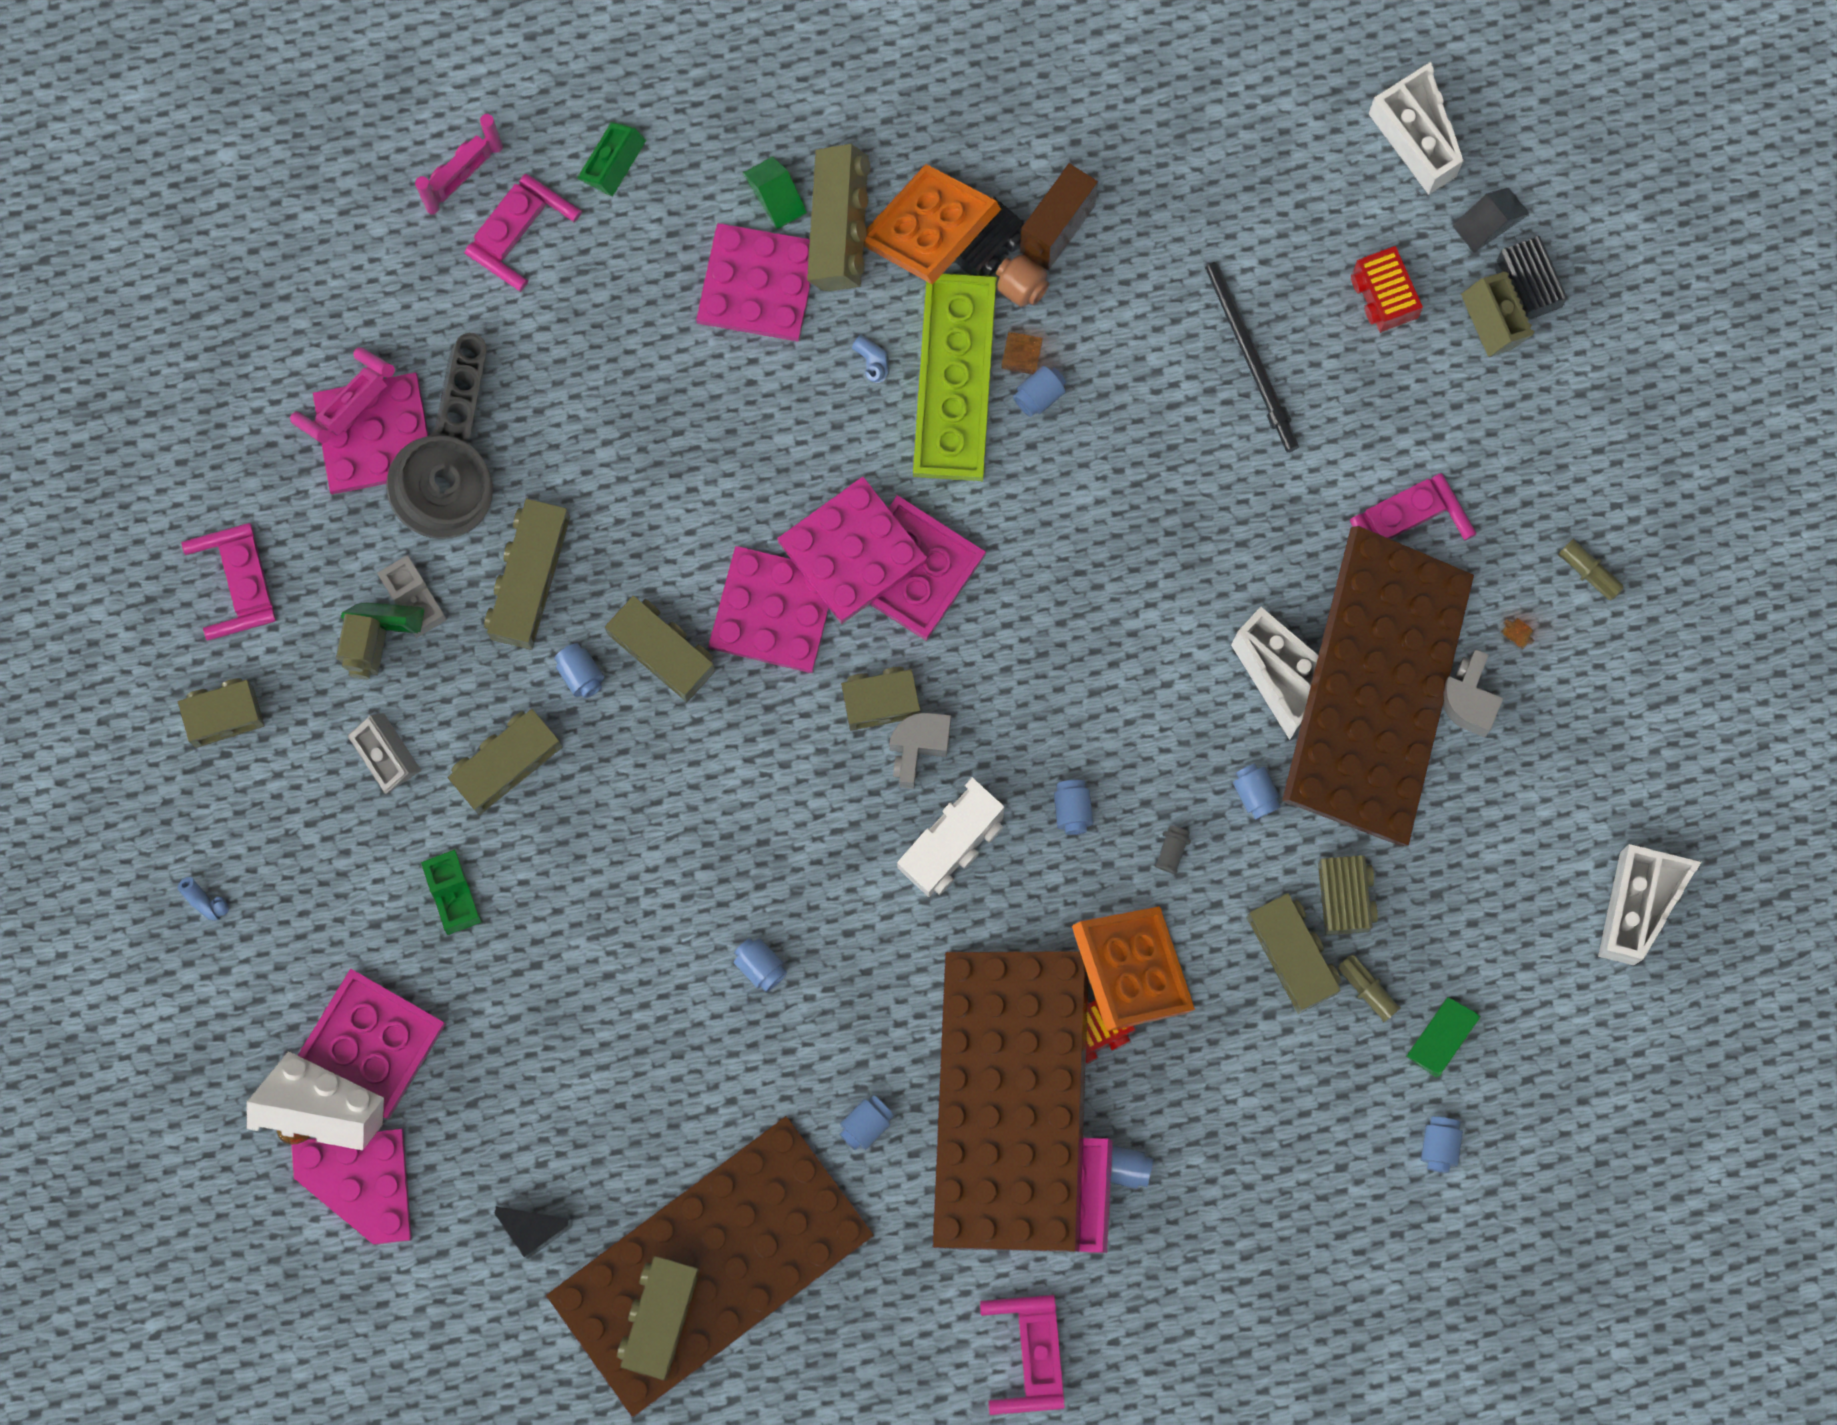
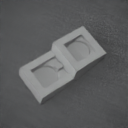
[377,555,447,638]

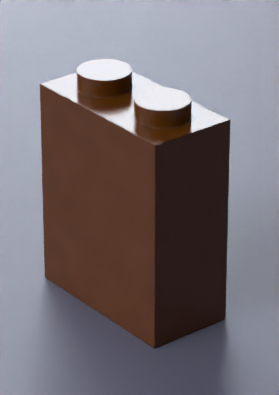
[1020,163,1098,271]

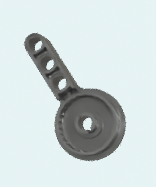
[386,333,493,539]

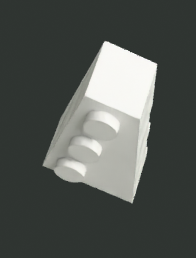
[1369,62,1463,195]
[1231,607,1318,740]
[897,777,1004,897]
[1598,844,1701,965]
[247,1051,384,1150]

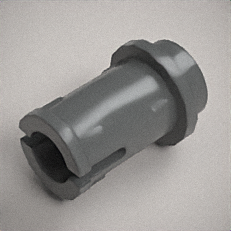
[1155,825,1191,874]

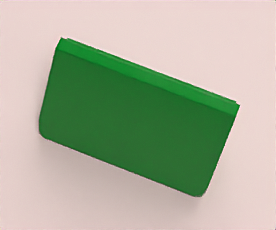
[577,122,646,197]
[341,603,424,634]
[1406,997,1481,1078]

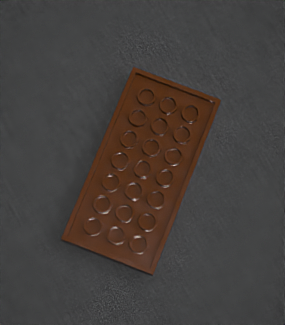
[1282,526,1474,846]
[933,951,1089,1252]
[546,1116,874,1418]

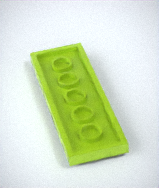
[913,274,996,482]

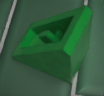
[743,156,807,230]

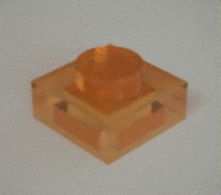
[1001,331,1043,374]

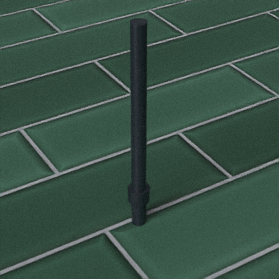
[1205,261,1299,453]

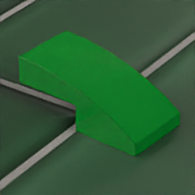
[421,850,482,935]

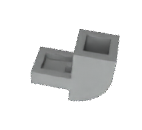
[1443,649,1503,737]
[889,713,951,789]

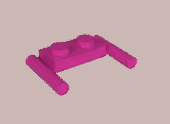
[415,114,503,214]
[465,173,582,292]
[290,347,395,443]
[1349,473,1477,541]
[181,523,276,641]
[980,1295,1065,1415]

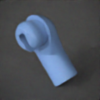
[852,334,889,383]
[178,877,229,921]

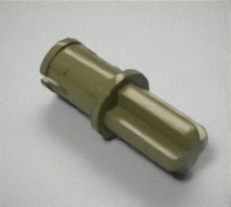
[1558,539,1624,600]
[1338,955,1401,1023]

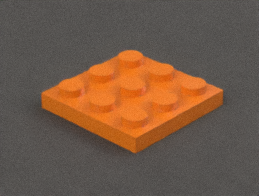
[863,164,1001,285]
[1072,906,1195,1031]

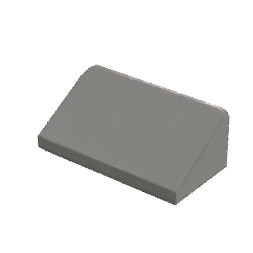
[348,713,422,794]

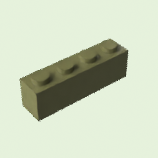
[807,144,870,291]
[484,499,570,650]

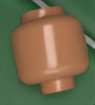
[996,255,1049,307]

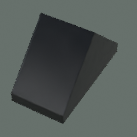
[1453,188,1529,253]
[494,1206,573,1259]

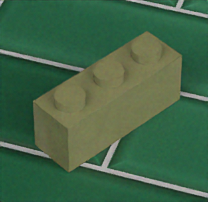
[605,596,715,702]
[447,709,563,816]
[1246,893,1342,1014]
[617,1256,700,1380]

